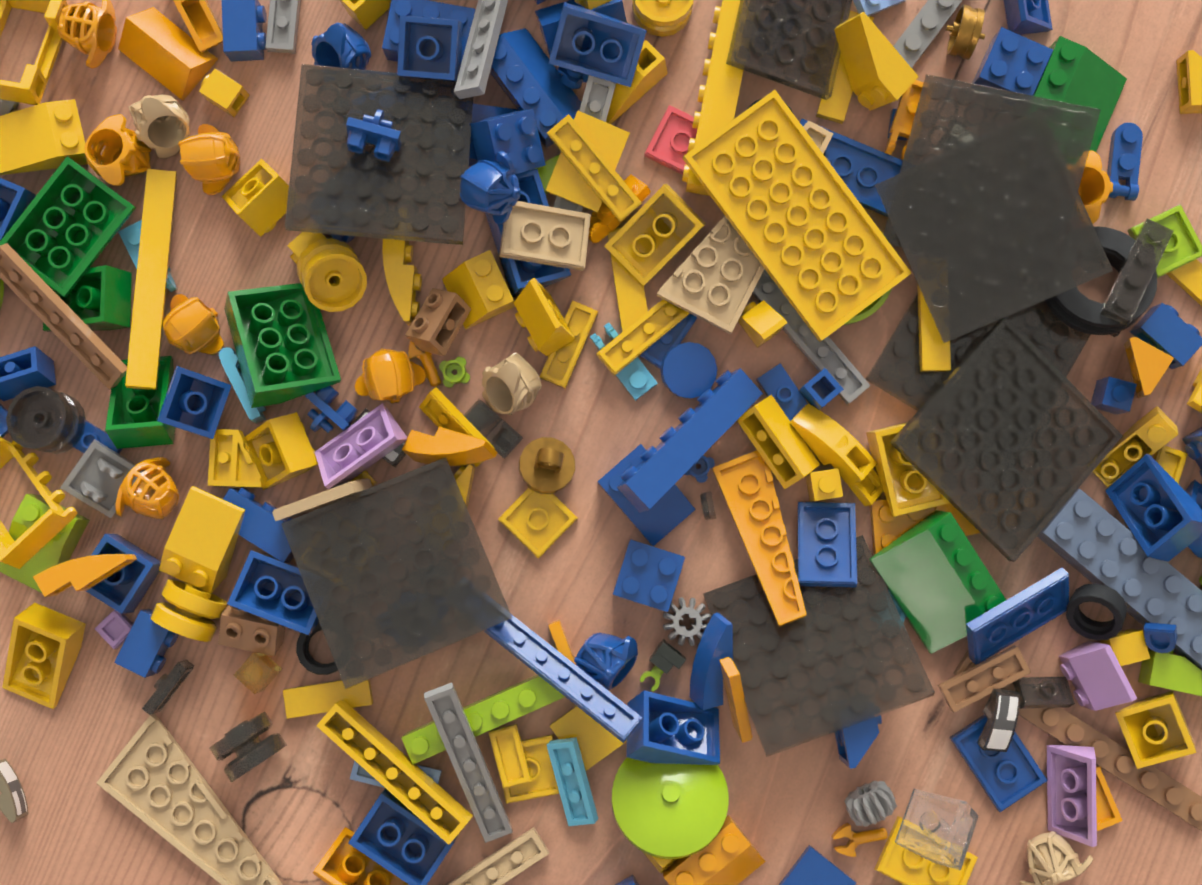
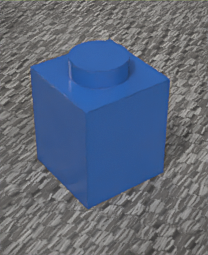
[799,368,844,410]
[1090,376,1137,415]

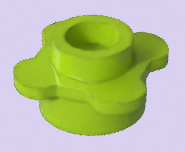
[439,357,470,388]

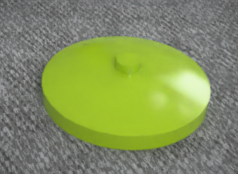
[612,758,729,859]

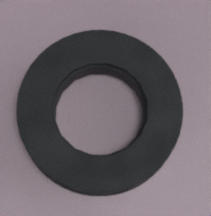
[1040,226,1157,335]

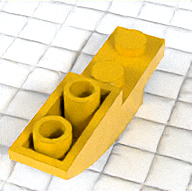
[382,208,422,326]
[790,404,883,506]

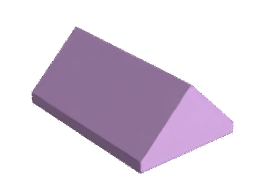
[315,403,407,490]
[1047,745,1097,847]

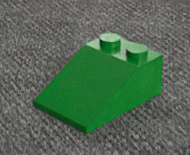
[43,265,132,332]
[105,356,176,449]

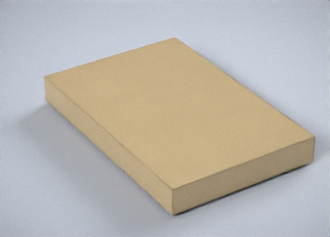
[499,201,591,271]
[272,478,373,521]

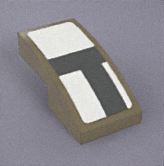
[0,759,28,823]

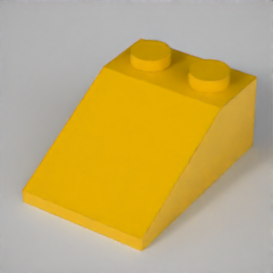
[834,12,919,111]
[0,99,88,175]
[604,184,706,286]
[866,419,949,517]
[159,486,245,594]
[2,602,86,709]

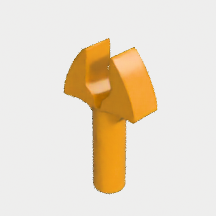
[408,340,441,387]
[831,823,888,857]

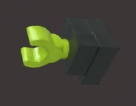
[640,639,686,691]

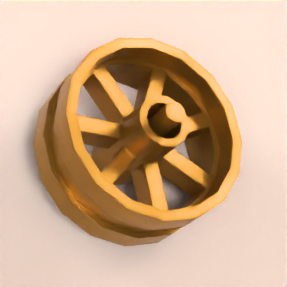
[946,5,986,60]

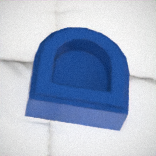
[1143,623,1177,653]

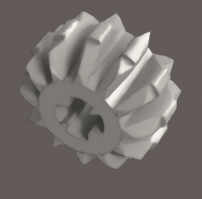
[663,597,711,646]
[844,781,897,827]

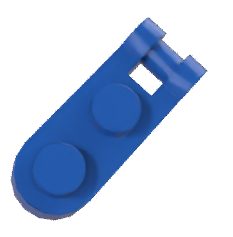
[1107,122,1143,201]

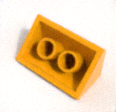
[118,7,218,101]
[1124,337,1174,398]
[313,827,409,885]

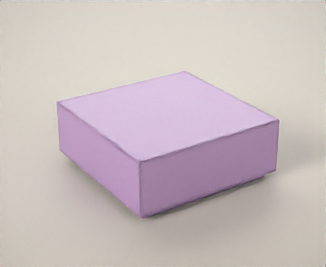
[95,609,133,649]

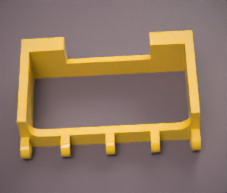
[0,0,68,105]
[0,436,78,569]

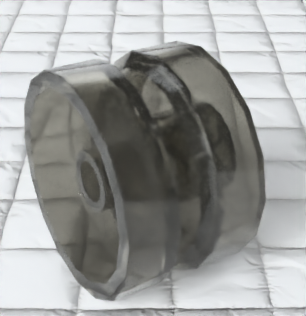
[6,386,86,454]
[209,712,287,783]

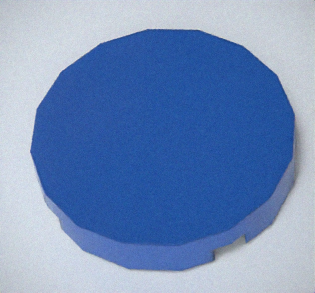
[660,342,717,399]

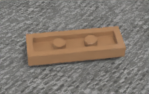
[938,645,1031,713]

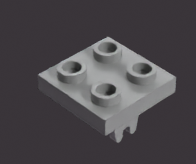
[60,439,144,518]

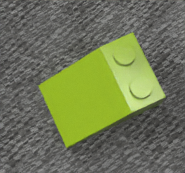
[0,494,90,593]

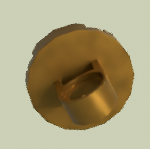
[518,437,575,494]

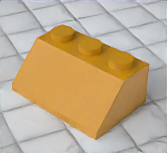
[663,815,766,885]

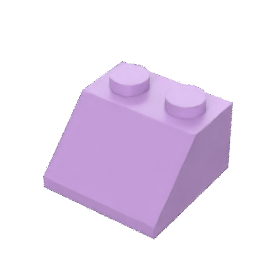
[1059,641,1137,711]

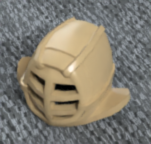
[129,94,190,159]
[482,352,542,415]
[1020,831,1093,885]

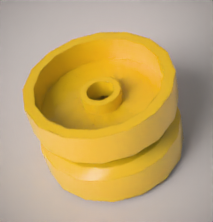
[632,0,694,37]
[297,239,367,312]
[151,579,227,642]

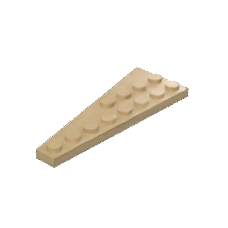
[656,121,834,334]
[96,714,283,885]

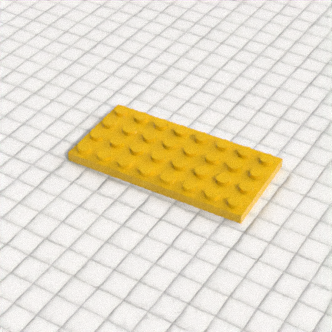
[683,90,911,342]

